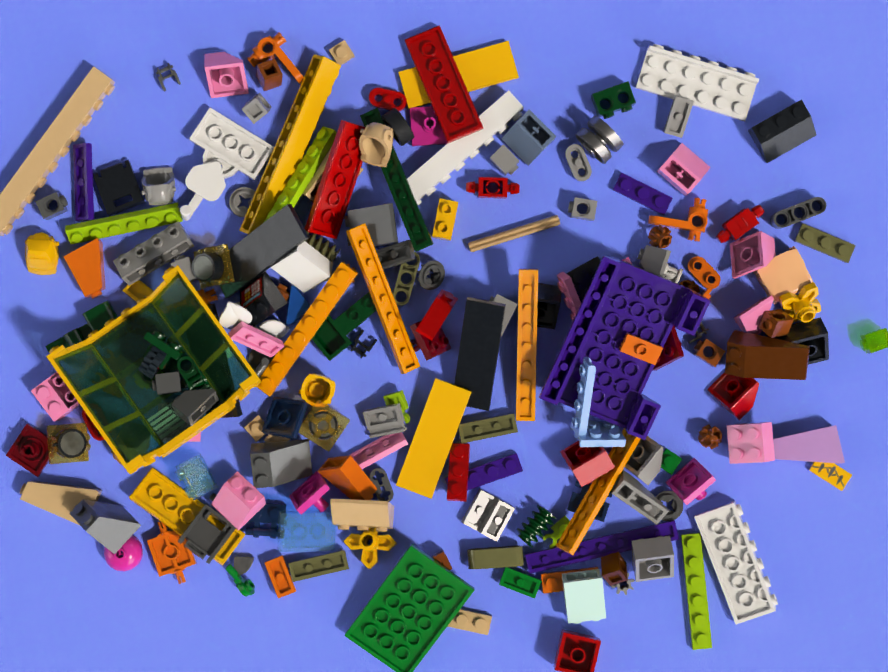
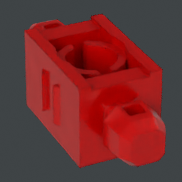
[466,177,520,199]
[716,205,764,243]

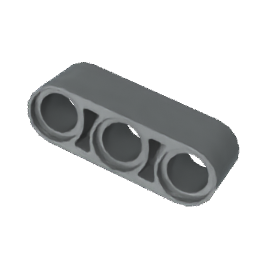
[770,197,827,229]

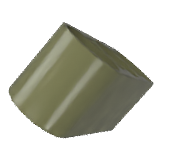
[393,252,420,306]
[467,546,524,569]

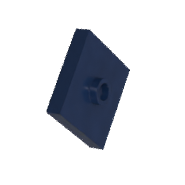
[261,397,309,439]

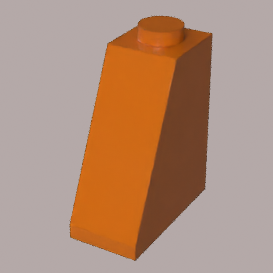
[63,238,106,299]
[318,455,377,500]

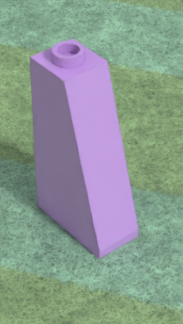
[773,425,845,464]

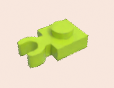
[383,390,410,424]
[542,515,570,549]

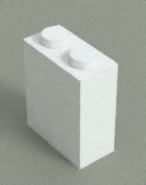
[270,241,333,293]

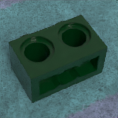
[591,81,636,119]

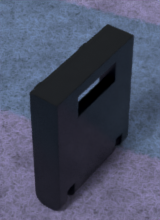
[93,159,145,216]

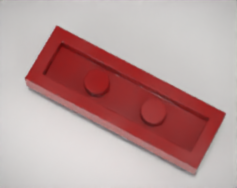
[447,443,470,502]

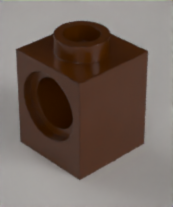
[601,552,628,586]

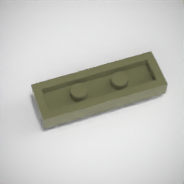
[794,223,856,263]
[458,413,518,443]
[288,550,349,582]

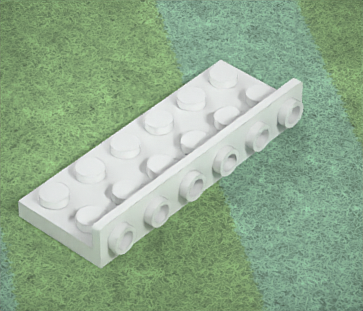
[635,44,759,122]
[694,500,778,625]

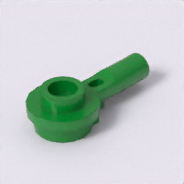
[225,564,255,597]

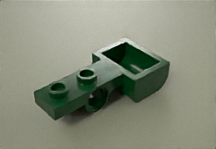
[312,292,377,361]
[45,301,128,354]

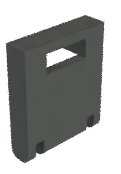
[178,504,236,564]

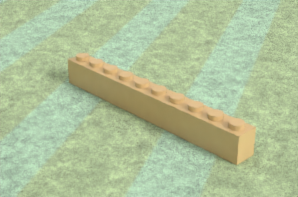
[0,66,115,236]

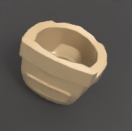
[359,122,394,167]

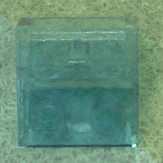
[175,454,219,500]

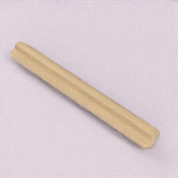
[468,215,560,252]

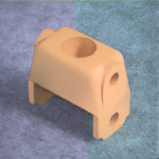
[753,246,813,305]

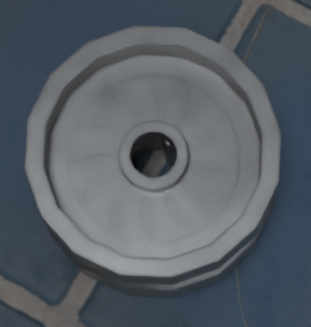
[575,115,624,164]

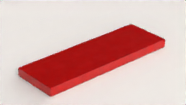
[404,25,483,143]
[305,120,365,239]

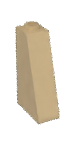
[20,481,102,525]

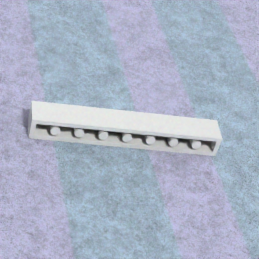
[407,90,524,206]

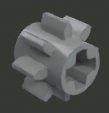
[611,572,635,595]

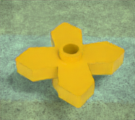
[779,282,821,323]
[344,528,397,569]

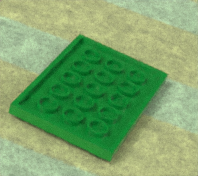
[344,544,475,672]

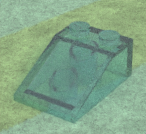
[277,511,336,552]

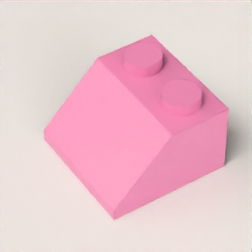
[211,471,266,530]

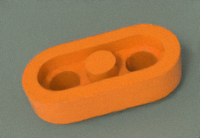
[687,256,721,289]

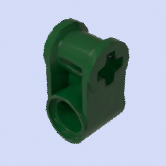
[177,356,209,390]

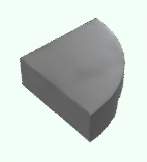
[234,556,254,575]

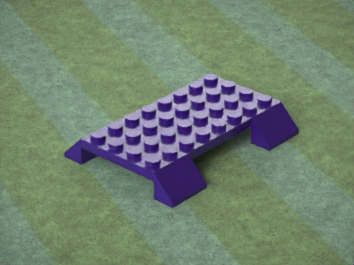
[539,256,711,440]

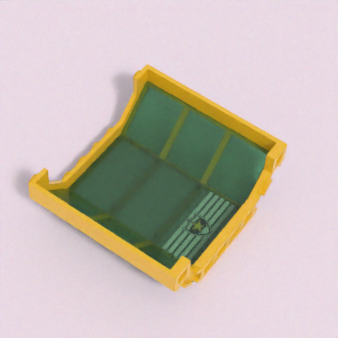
[46,265,261,474]

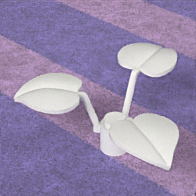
[219,301,290,358]

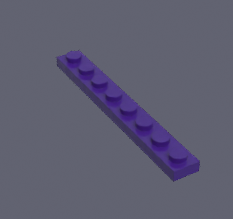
[525,520,679,574]

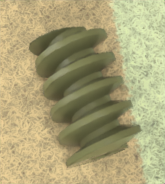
[306,231,341,263]

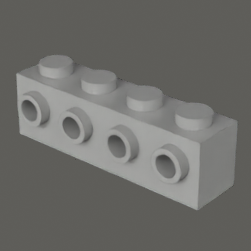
[113,221,194,286]

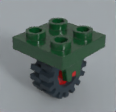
[138,330,185,379]

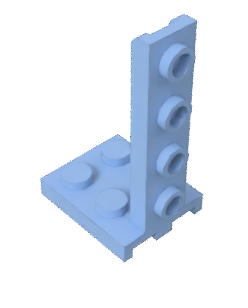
[570,357,626,447]

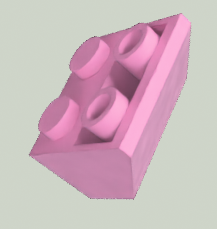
[656,143,711,196]
[31,368,85,422]

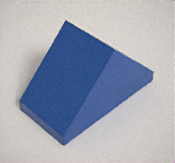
[286,286,311,325]

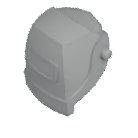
[141,167,176,205]

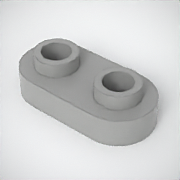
[565,144,592,182]

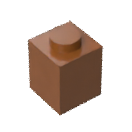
[256,59,283,91]

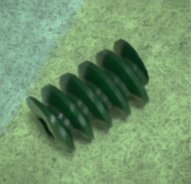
[516,505,557,548]

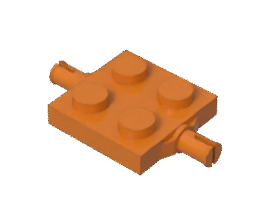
[147,522,197,584]

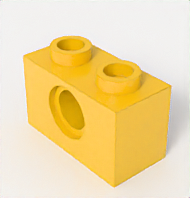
[432,198,458,241]

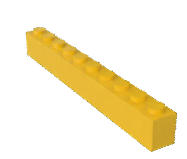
[239,54,341,234]

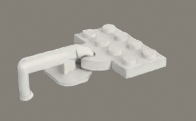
[180,108,274,221]

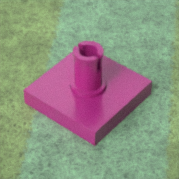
[410,106,447,147]
[665,458,716,505]
[289,470,330,515]

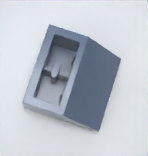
[501,109,556,166]

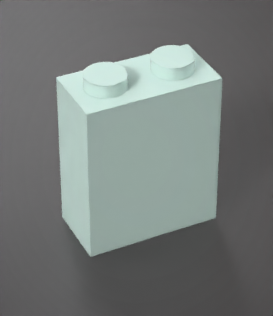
[562,569,606,624]

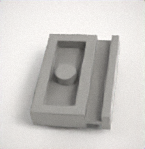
[362,403,407,438]

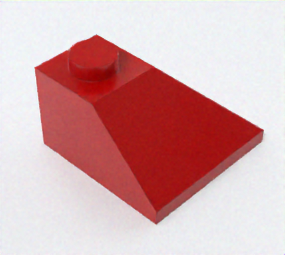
[707,372,759,420]

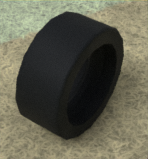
[382,108,414,146]

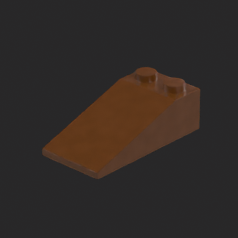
[725,330,810,380]

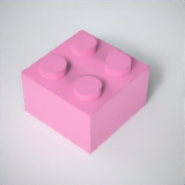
[726,422,775,464]

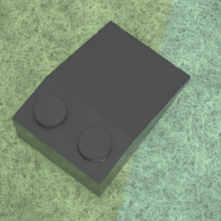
[250,439,313,488]

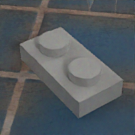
[663,95,694,138]

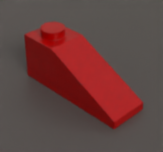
[415,289,458,341]

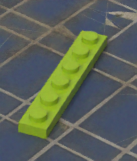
[263,126,337,223]
[65,202,183,245]
[681,532,712,650]

